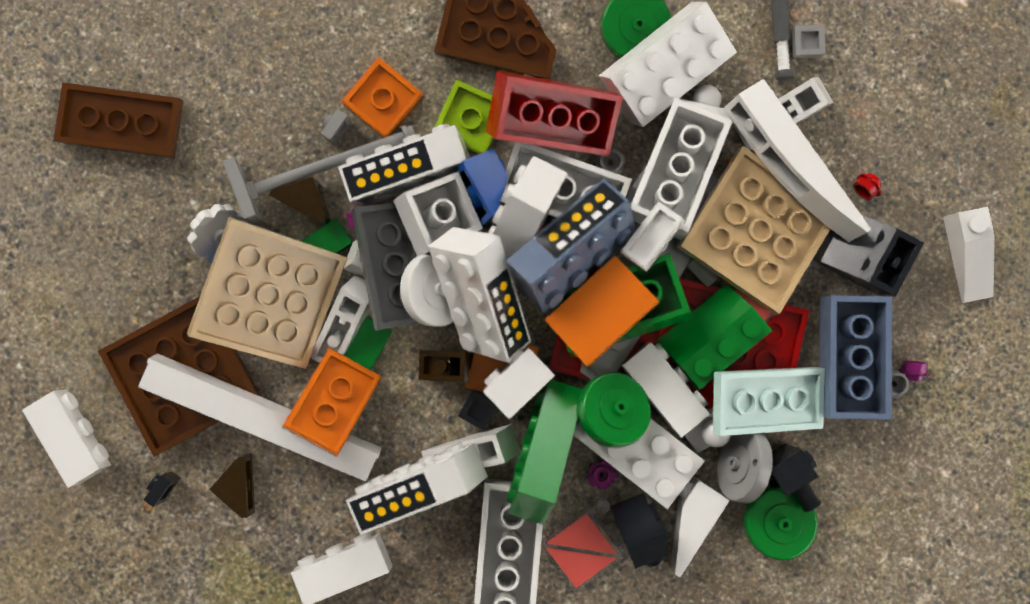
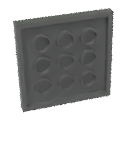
[351,202,418,331]

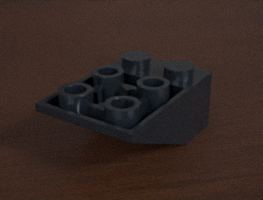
[812,214,924,297]

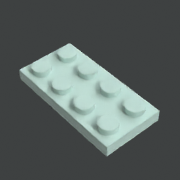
[713,367,825,436]

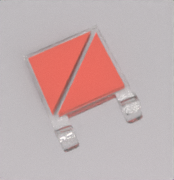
[541,496,629,593]

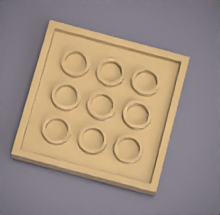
[677,146,830,315]
[187,217,347,369]

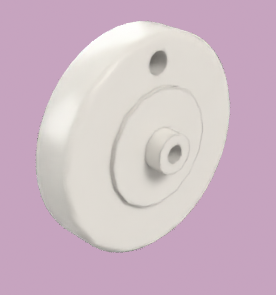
[400,252,454,327]

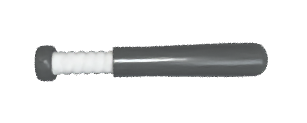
[771,0,794,80]

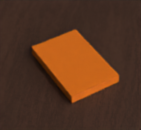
[544,256,659,367]
[282,348,382,457]

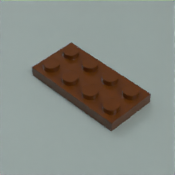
[53,82,183,159]

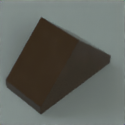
[269,177,331,224]
[209,453,255,518]

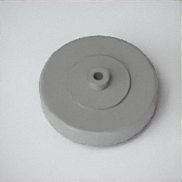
[717,433,773,504]

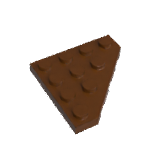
[434,0,556,80]

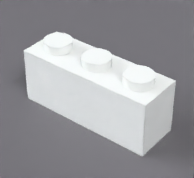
[621,342,710,438]
[22,389,111,488]
[291,532,393,604]

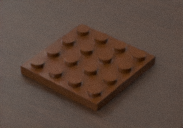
[98,296,261,457]

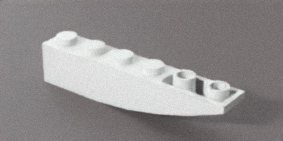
[724,79,871,242]

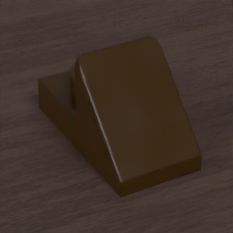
[419,350,469,383]

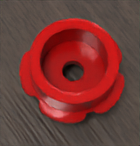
[853,173,882,201]

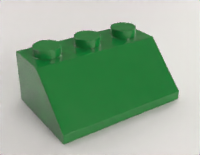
[656,284,772,389]

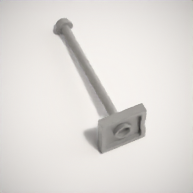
[222,125,415,226]

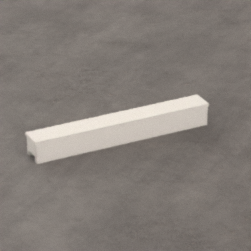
[138,353,381,481]

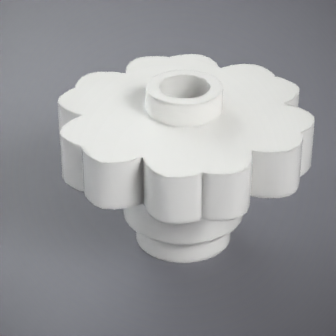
[187,204,248,263]

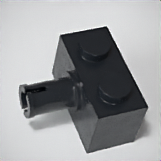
[768,443,821,512]
[610,493,671,569]

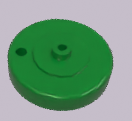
[600,0,671,59]
[578,372,651,448]
[743,486,818,560]

